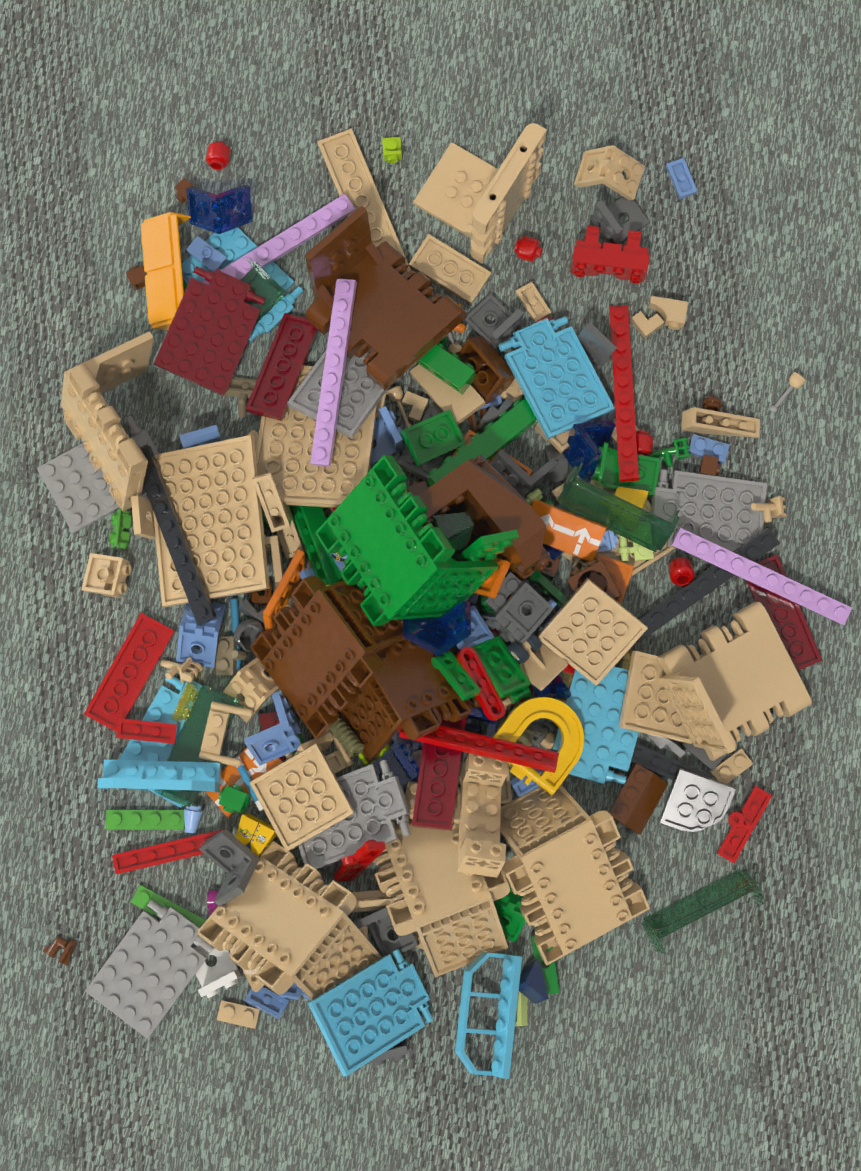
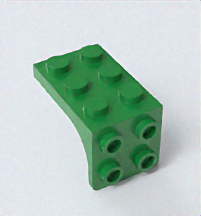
[592,442,661,497]

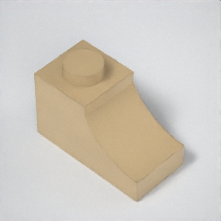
[648,296,688,330]

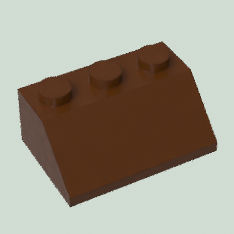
[457,336,515,405]
[608,763,668,835]

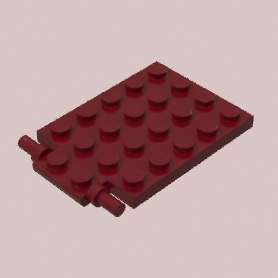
[153,266,266,396]

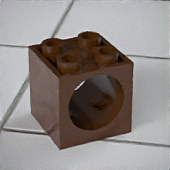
[567,559,622,599]

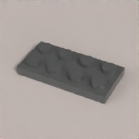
[398,404,465,481]

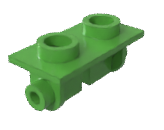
[109,509,132,550]

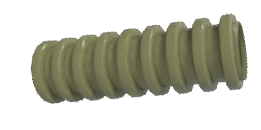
[329,713,364,757]

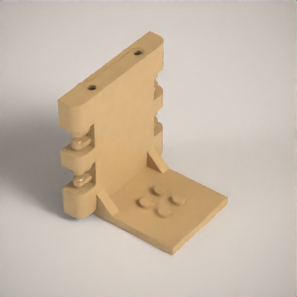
[413,123,547,264]
[61,331,154,512]
[657,602,812,761]
[500,785,650,965]
[373,819,510,977]
[196,841,382,1000]

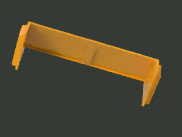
[141,212,191,330]

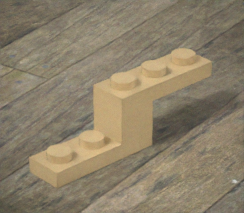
[252,472,305,559]

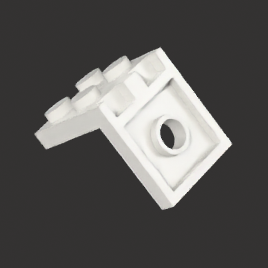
[194,945,242,998]

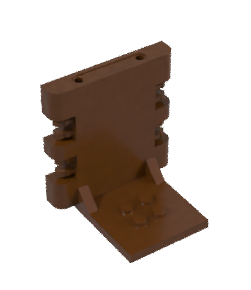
[305,206,467,391]
[250,576,430,739]
[338,610,511,763]

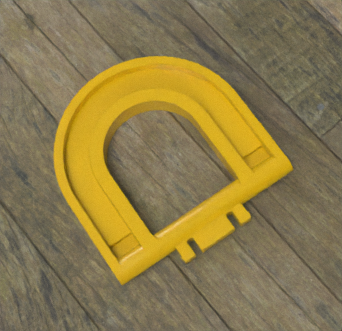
[492,697,584,795]

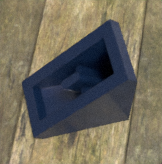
[519,960,549,1004]

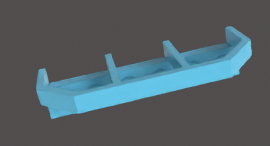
[97,760,221,793]
[455,952,522,1079]

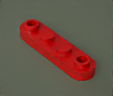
[457,647,505,721]

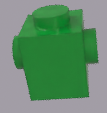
[218,784,251,814]

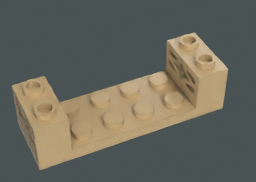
[458,753,508,878]

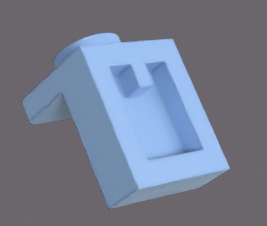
[597,529,618,553]

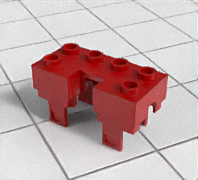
[570,225,650,284]

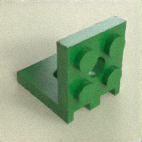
[493,881,527,942]

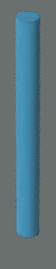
[230,599,242,672]

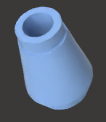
[184,804,203,833]

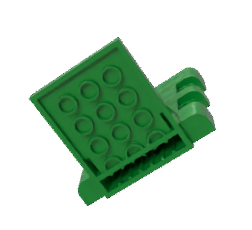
[315,455,500,626]

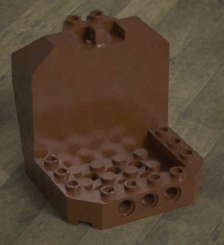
[418,454,551,583]

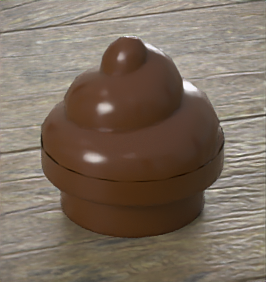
[702,394,722,412]

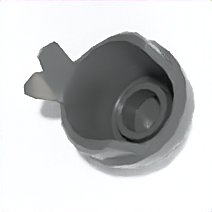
[234,619,266,652]

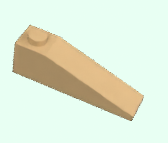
[681,407,760,438]

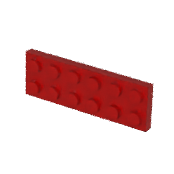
[84,613,175,732]

